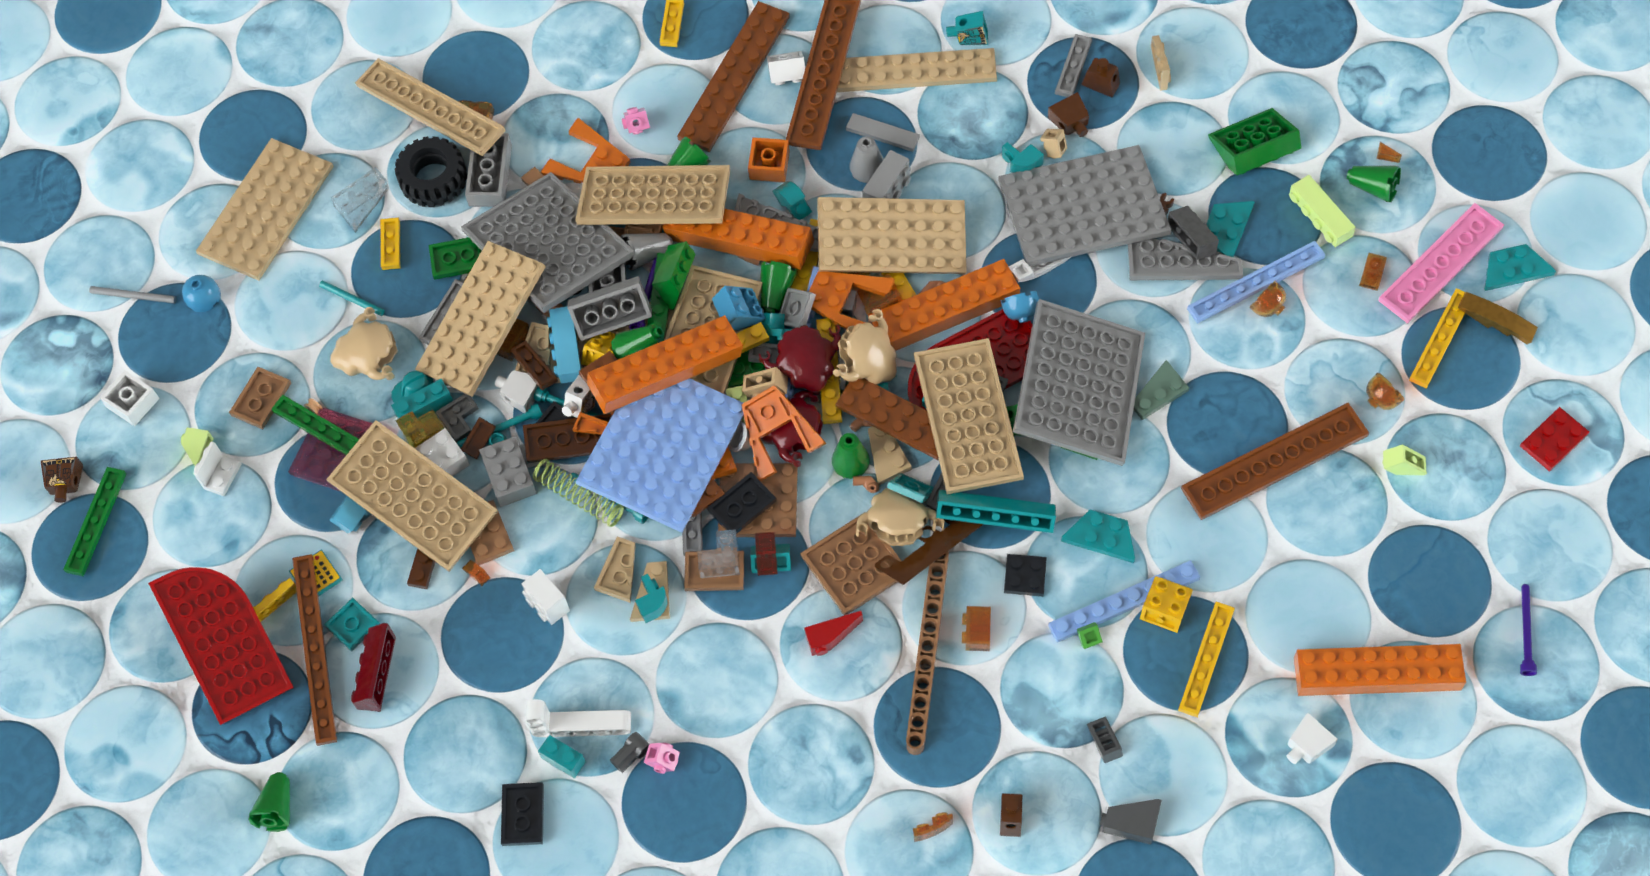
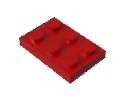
[1520,407,1590,472]

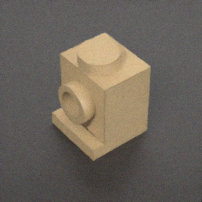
[1040,129,1067,159]

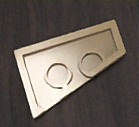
[1151,35,1171,91]
[515,322,551,373]
[868,426,912,485]
[594,536,636,603]
[630,561,670,622]

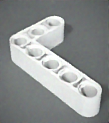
[526,699,631,737]

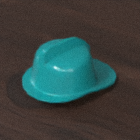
[391,371,434,403]

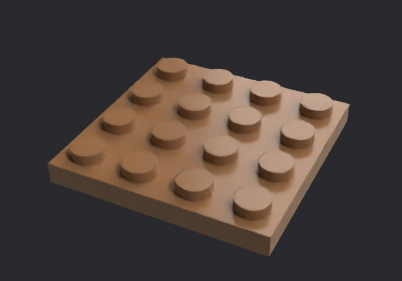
[718,463,798,537]
[800,512,901,615]

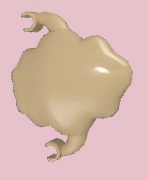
[330,307,398,380]
[833,309,897,385]
[856,488,945,546]

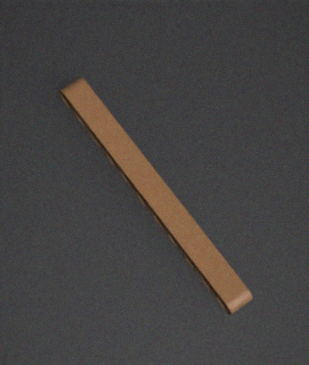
[906,552,949,755]

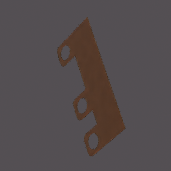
[875,519,983,585]

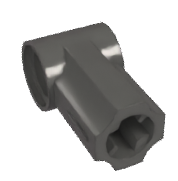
[610,732,649,773]

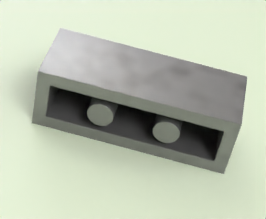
[1168,206,1219,260]

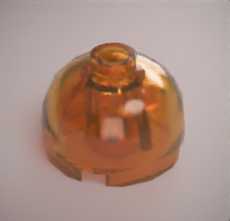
[1249,280,1286,317]
[1366,373,1405,410]

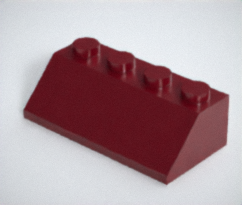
[351,623,396,712]

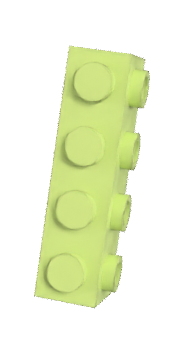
[1289,175,1356,247]

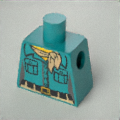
[946,11,988,45]

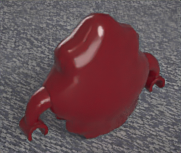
[759,325,841,392]
[761,390,823,467]

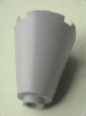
[850,136,884,183]
[620,233,673,270]

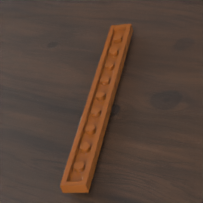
[292,554,337,746]

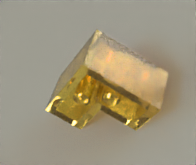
[395,410,444,448]

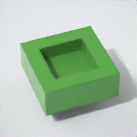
[1077,622,1102,649]

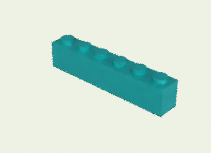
[936,490,1056,533]

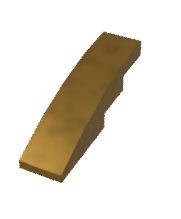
[1458,292,1538,344]

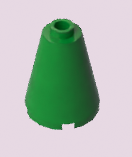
[667,136,711,166]
[1347,166,1401,202]
[761,261,798,313]
[611,324,664,359]
[831,433,870,479]
[248,772,290,832]

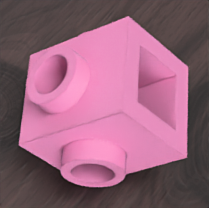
[622,107,650,135]
[644,742,680,774]

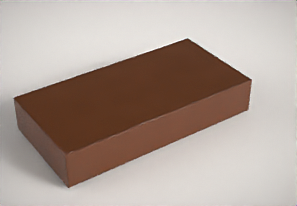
[461,417,496,459]

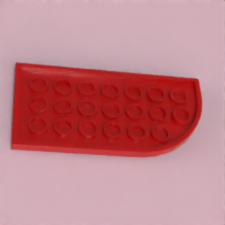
[908,309,1033,411]
[148,567,294,725]

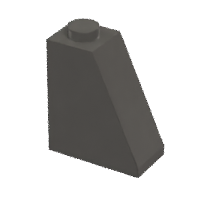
[1100,799,1162,845]

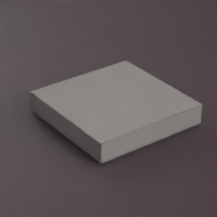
[780,288,816,328]

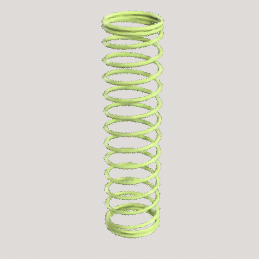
[533,459,624,527]

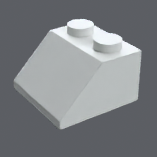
[767,51,805,85]

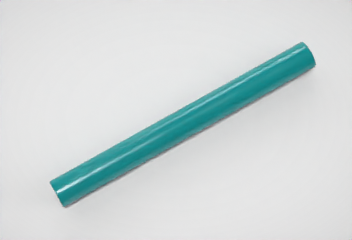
[319,280,385,316]

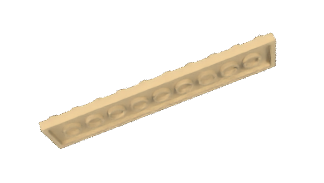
[837,48,997,92]
[355,58,506,156]

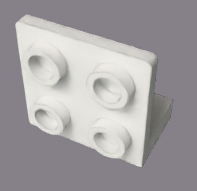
[194,441,242,496]

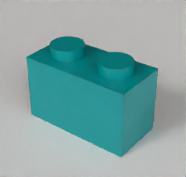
[538,735,586,779]

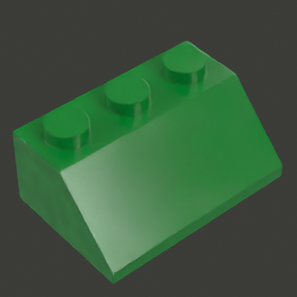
[652,241,696,310]

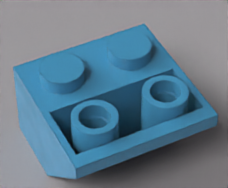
[712,286,766,331]

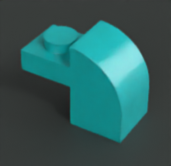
[1002,142,1044,173]
[772,181,812,220]
[761,313,792,344]
[635,574,668,623]

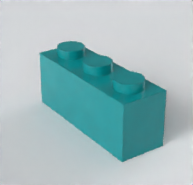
[391,378,453,429]

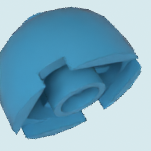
[182,275,221,312]
[1001,291,1039,323]

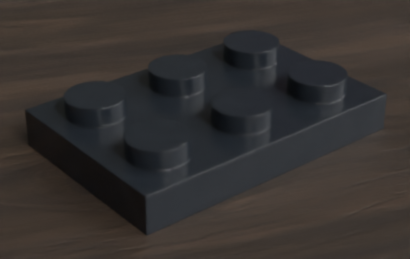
[707,472,777,537]
[501,782,544,846]

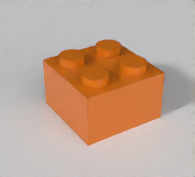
[748,137,790,182]

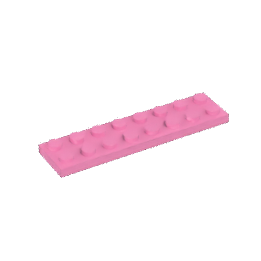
[1378,203,1504,324]

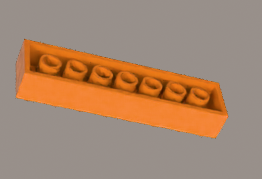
[663,209,814,270]
[868,259,1020,351]
[587,315,743,414]
[1294,644,1466,696]

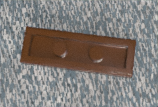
[510,341,558,391]

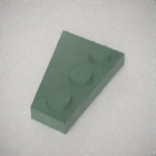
[1134,360,1189,420]

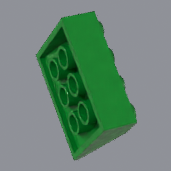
[1208,108,1302,175]

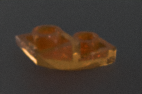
[1359,253,1387,291]
[913,812,953,842]

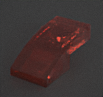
[755,532,778,576]

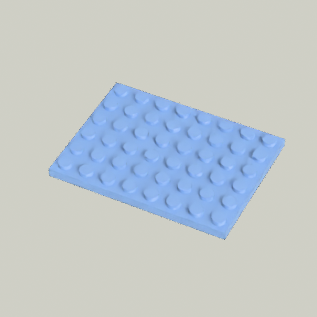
[576,378,744,533]

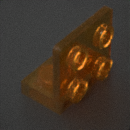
[857,274,903,315]

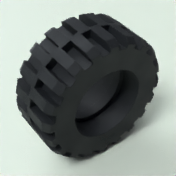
[395,136,467,207]

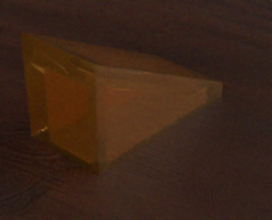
[1376,142,1402,163]
[462,560,490,586]

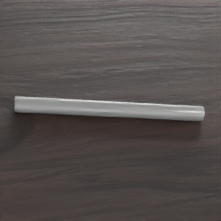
[89,286,176,303]

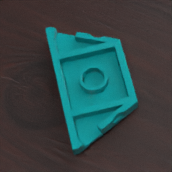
[1206,201,1255,257]
[1484,244,1556,291]
[1061,510,1135,563]

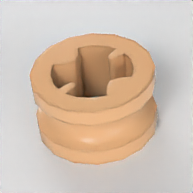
[304,398,323,415]

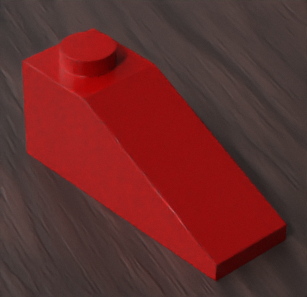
[804,611,863,656]

